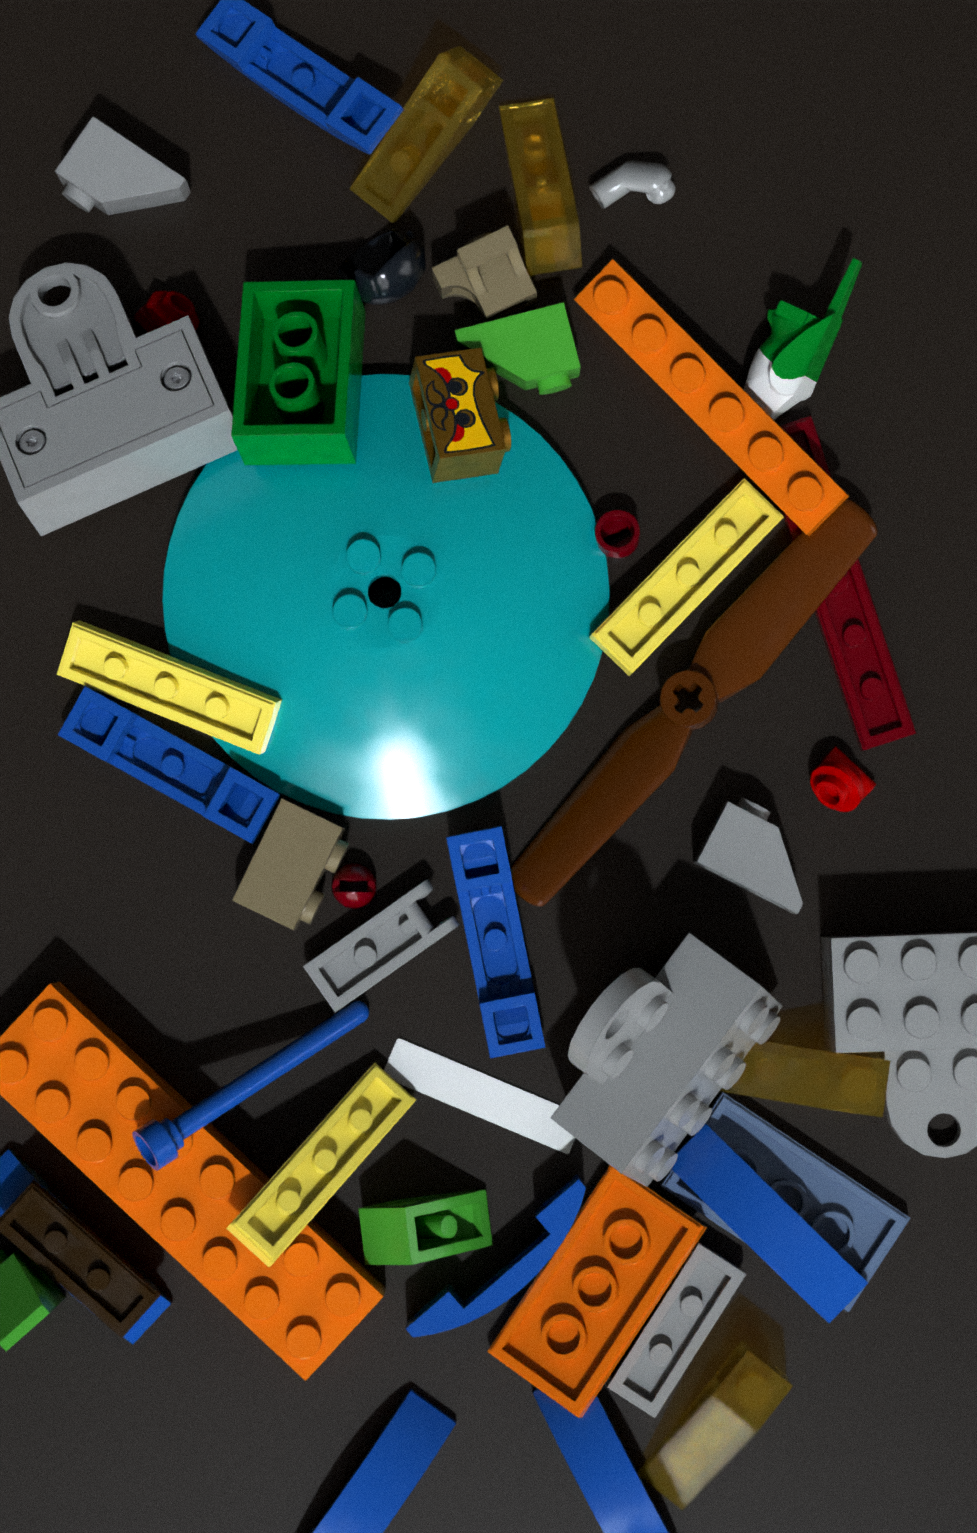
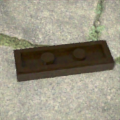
[0,1179,161,1338]

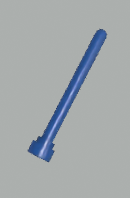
[132,1001,369,1171]

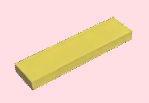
[589,478,784,676]
[57,620,282,755]
[226,1063,416,1267]

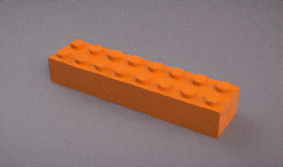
[0,982,386,1381]

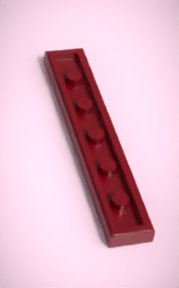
[781,416,916,751]

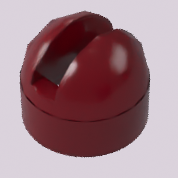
[595,510,640,559]
[331,864,377,909]

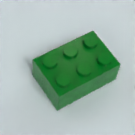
[231,280,366,465]

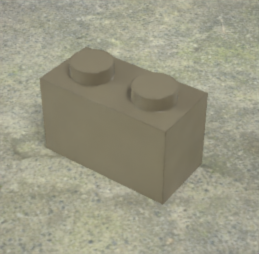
[232,799,349,930]

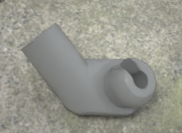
[589,160,676,209]

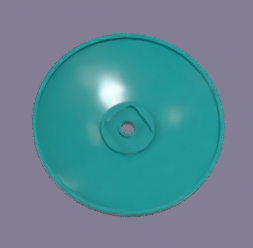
[162,374,610,820]

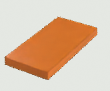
[487,1165,707,1418]

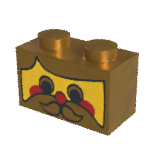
[409,348,511,483]

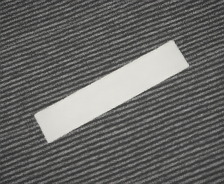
[384,1038,575,1154]

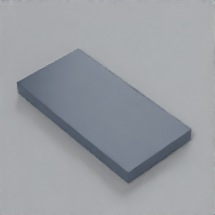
[659,1091,910,1312]

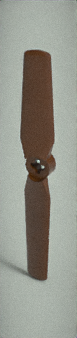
[510,498,878,907]

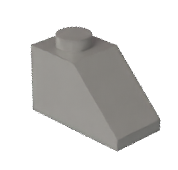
[55,117,191,215]
[693,797,803,914]

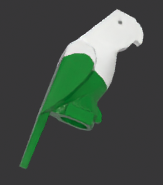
[744,258,862,420]

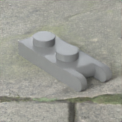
[303,879,460,1013]

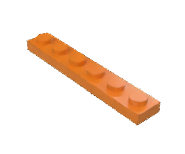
[574,259,849,536]

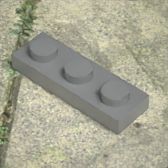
[606,1241,746,1418]

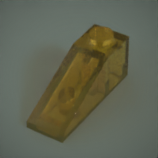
[350,46,503,223]
[499,98,582,276]
[720,1041,890,1117]
[638,1340,793,1510]

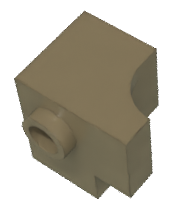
[432,226,537,323]

